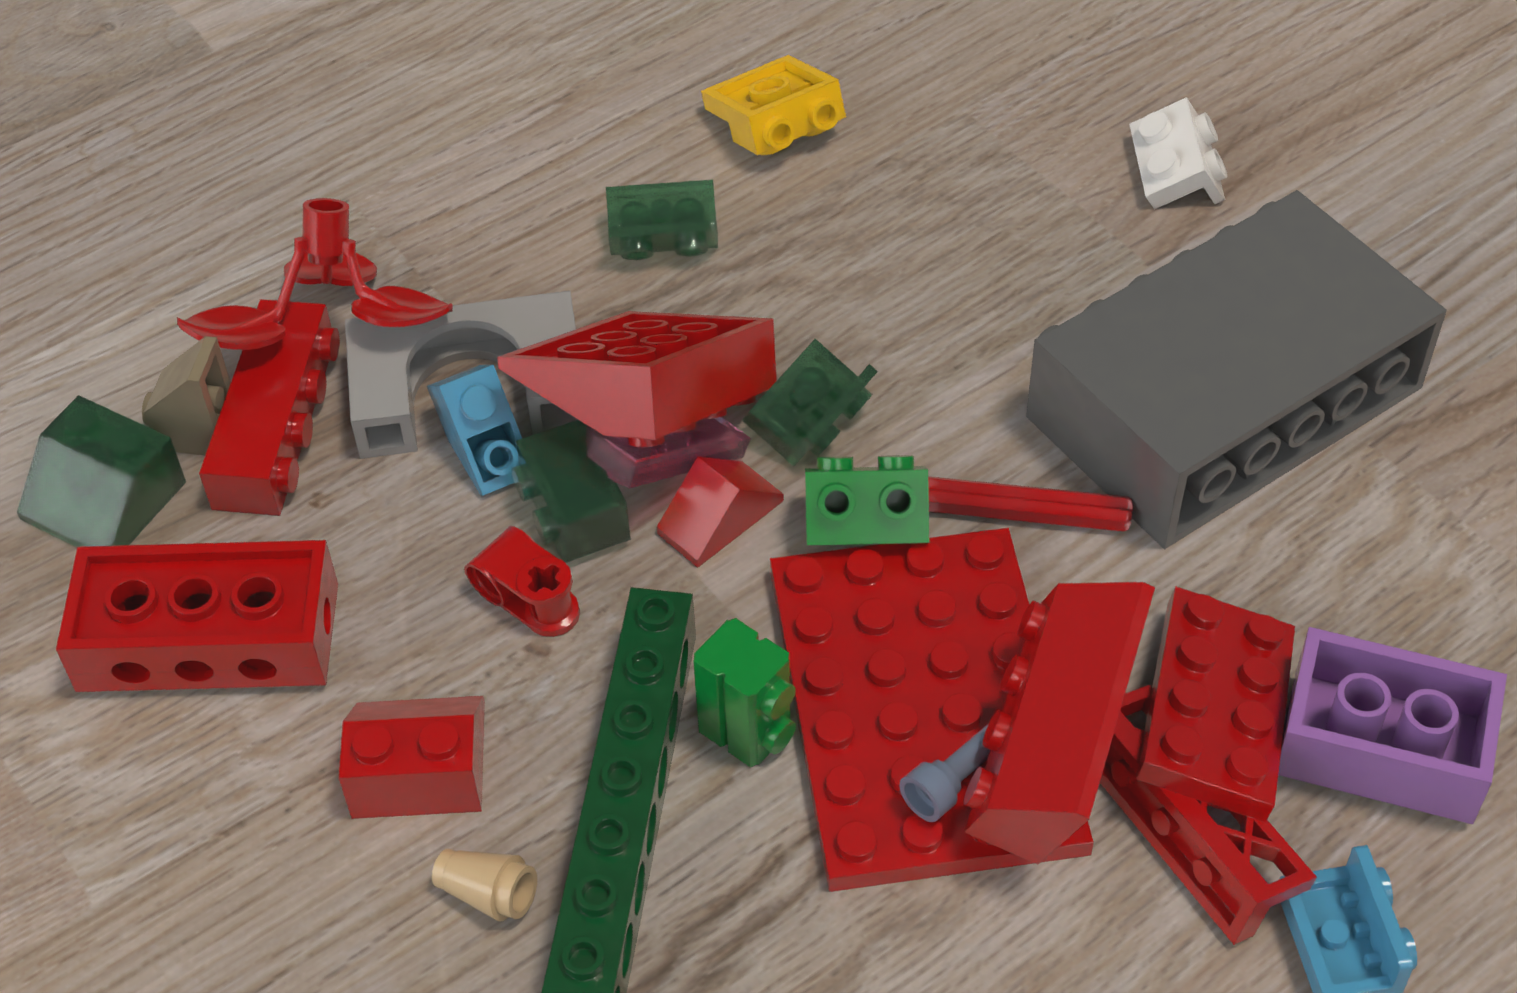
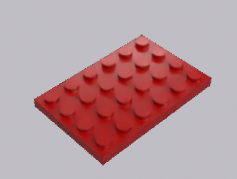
[770,528,1094,892]

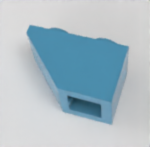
[427,365,536,496]

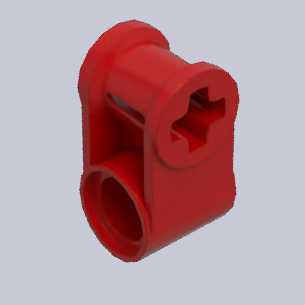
[464,526,580,637]

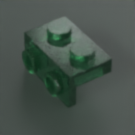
[606,180,718,260]
[742,339,878,466]

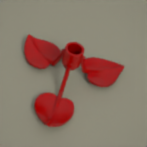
[177,198,453,350]

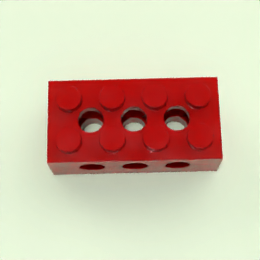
[56,540,338,692]

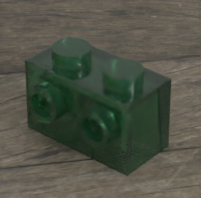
[511,420,631,563]

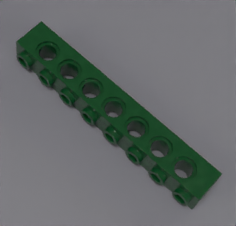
[541,587,696,993]

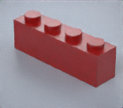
[199,299,340,516]

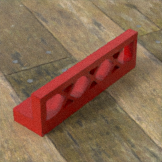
[1100,685,1317,945]

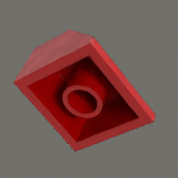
[339,696,485,819]

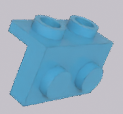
[1280,845,1417,993]

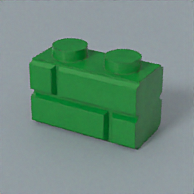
[693,618,796,768]

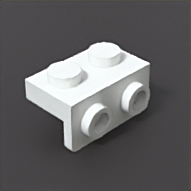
[1129,97,1228,209]

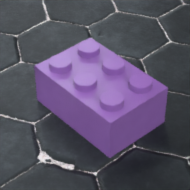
[1278,627,1507,824]

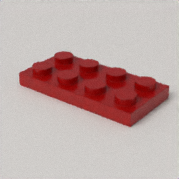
[1136,586,1295,823]

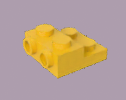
[701,55,846,155]

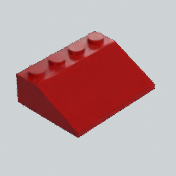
[497,311,777,447]

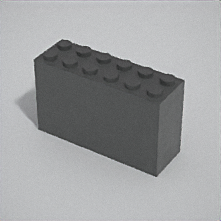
[1026,190,1447,550]

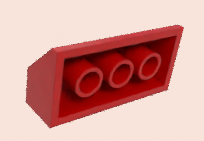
[964,582,1155,865]

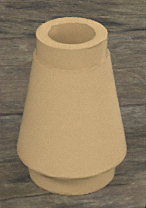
[432,848,537,921]

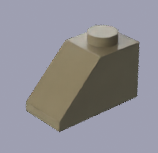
[142,336,231,455]

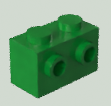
[805,455,930,545]

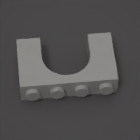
[345,291,590,459]

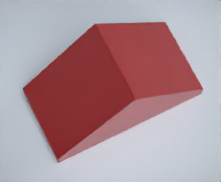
[657,456,784,568]

